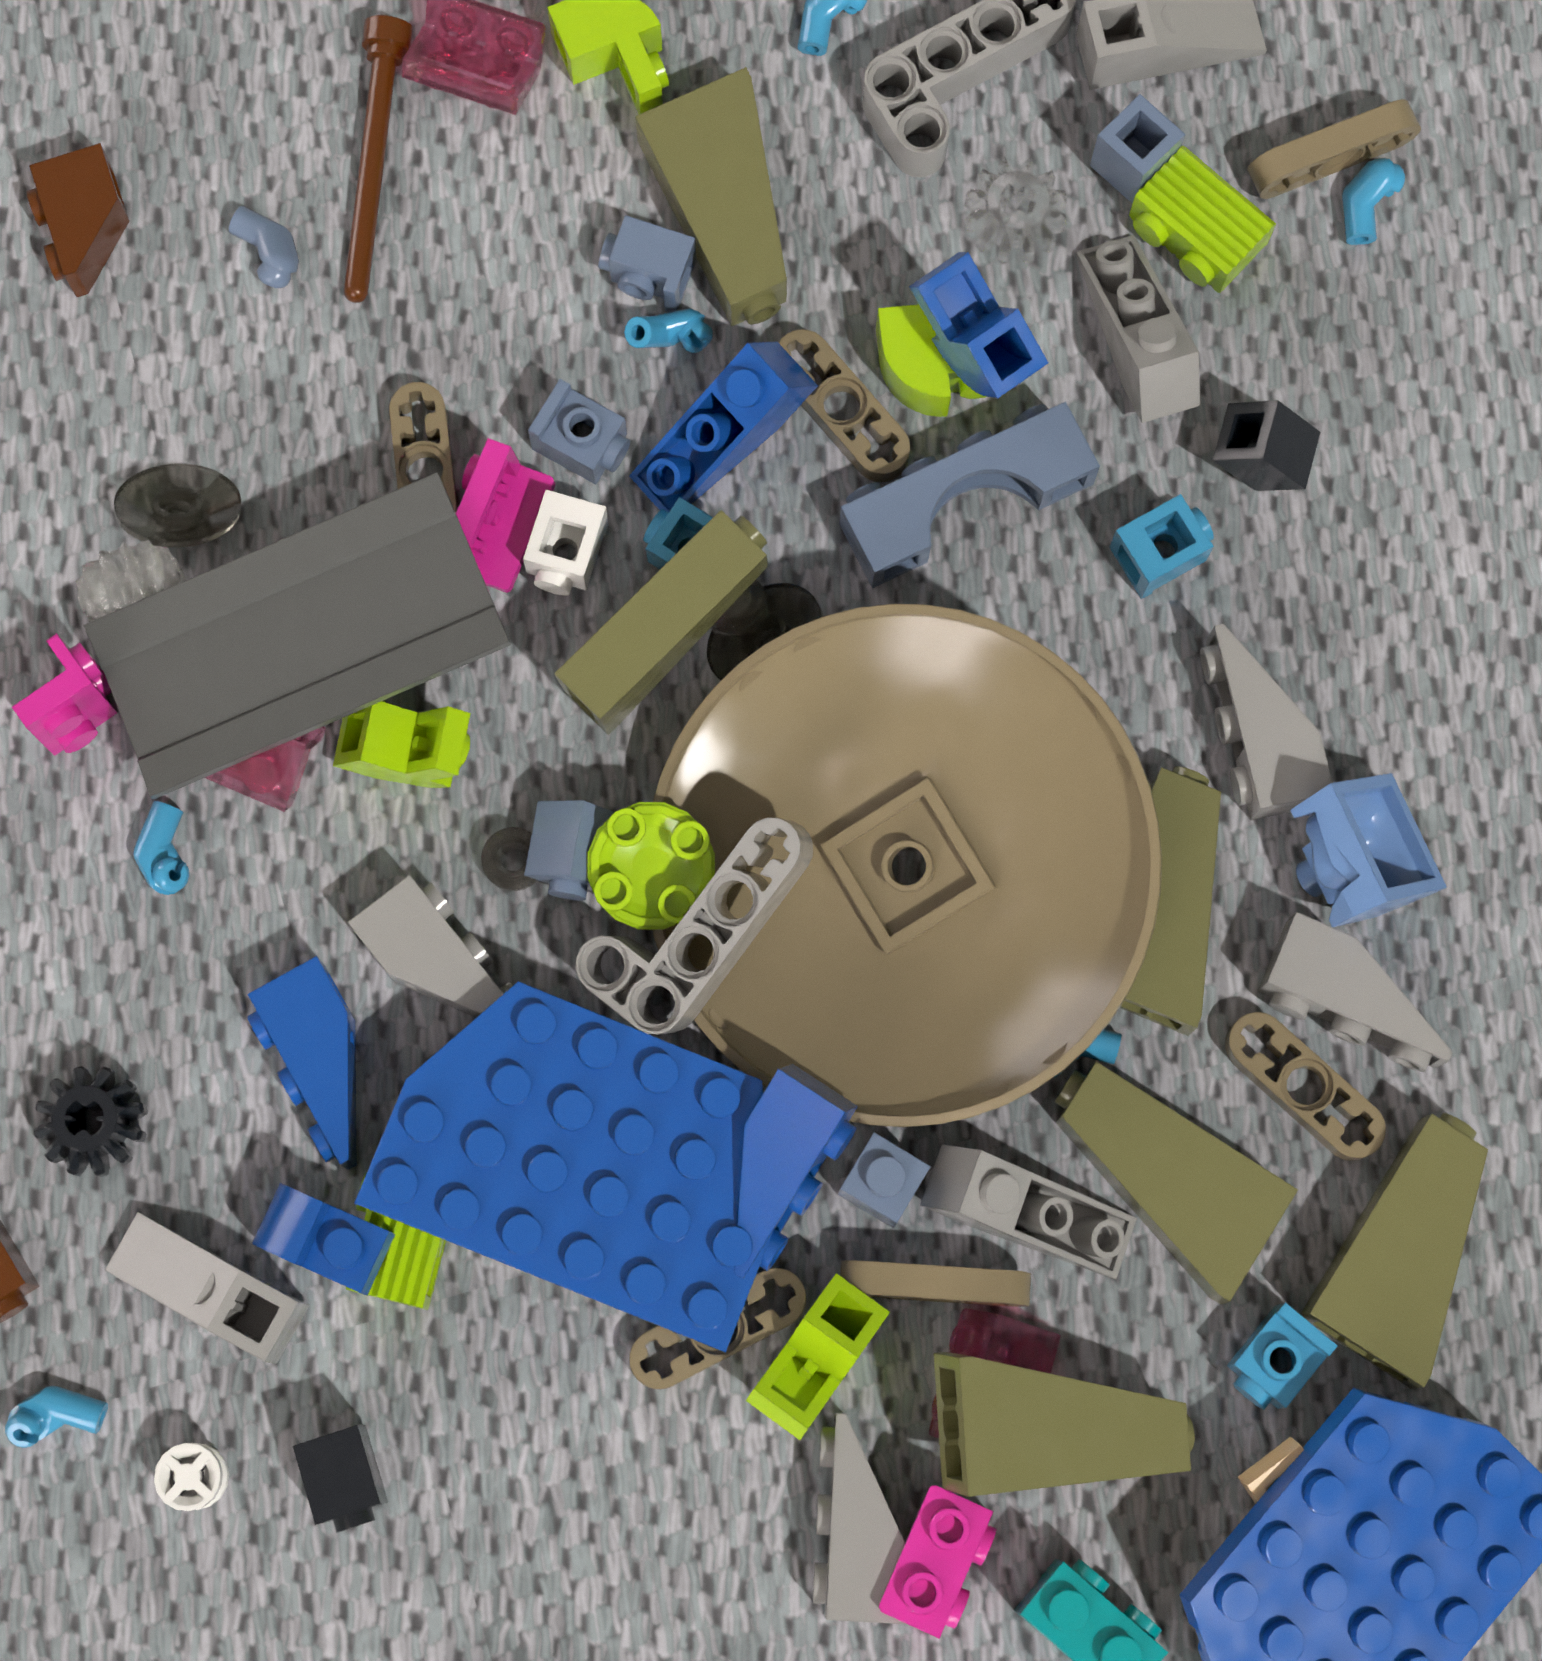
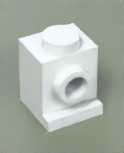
[523,490,609,596]

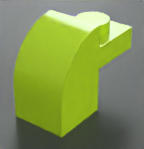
[547,0,669,115]
[876,304,987,417]
[333,701,471,788]
[746,1273,890,1440]

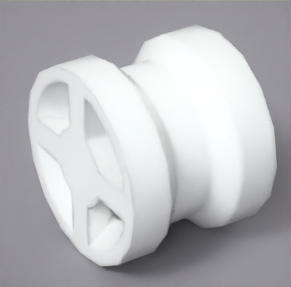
[154,1443,229,1511]

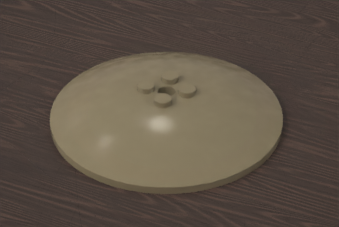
[652,604,1162,1127]

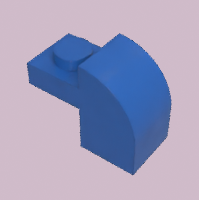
[909,252,1049,398]
[252,1183,395,1295]

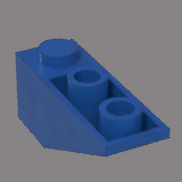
[629,341,818,512]
[247,956,357,1170]
[734,1064,858,1279]

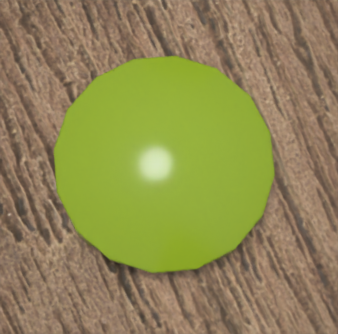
[587,802,715,930]

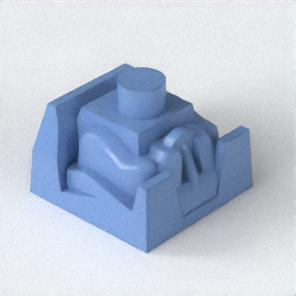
[1290,773,1447,928]

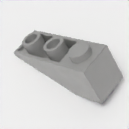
[1076,0,1267,90]
[1076,235,1200,423]
[1200,624,1333,820]
[347,875,513,1018]
[1258,912,1453,1072]
[920,1144,1137,1279]
[105,1212,309,1364]
[813,1413,906,1624]

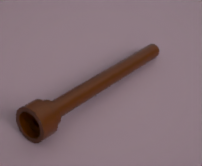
[344,15,413,303]

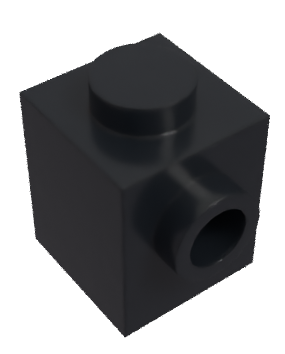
[1213,400,1321,491]
[293,1425,388,1533]

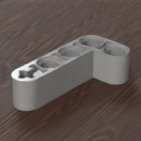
[862,0,1076,178]
[576,817,813,1034]

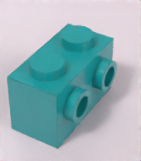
[1014,1559,1169,1661]

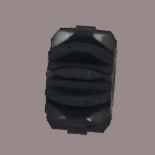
[34,1066,148,1177]

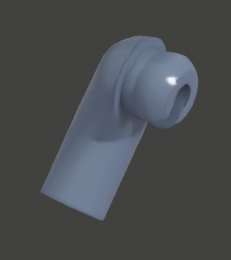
[229,206,299,288]

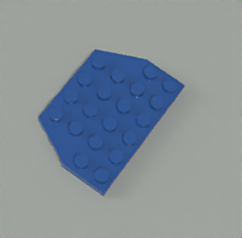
[354,981,774,1353]
[1179,1388,1542,1661]

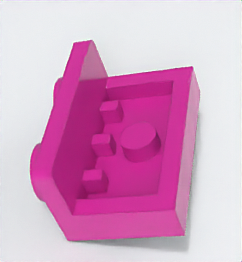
[456,438,555,593]
[12,633,117,756]
[879,1485,997,1639]

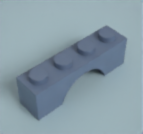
[839,401,1100,589]

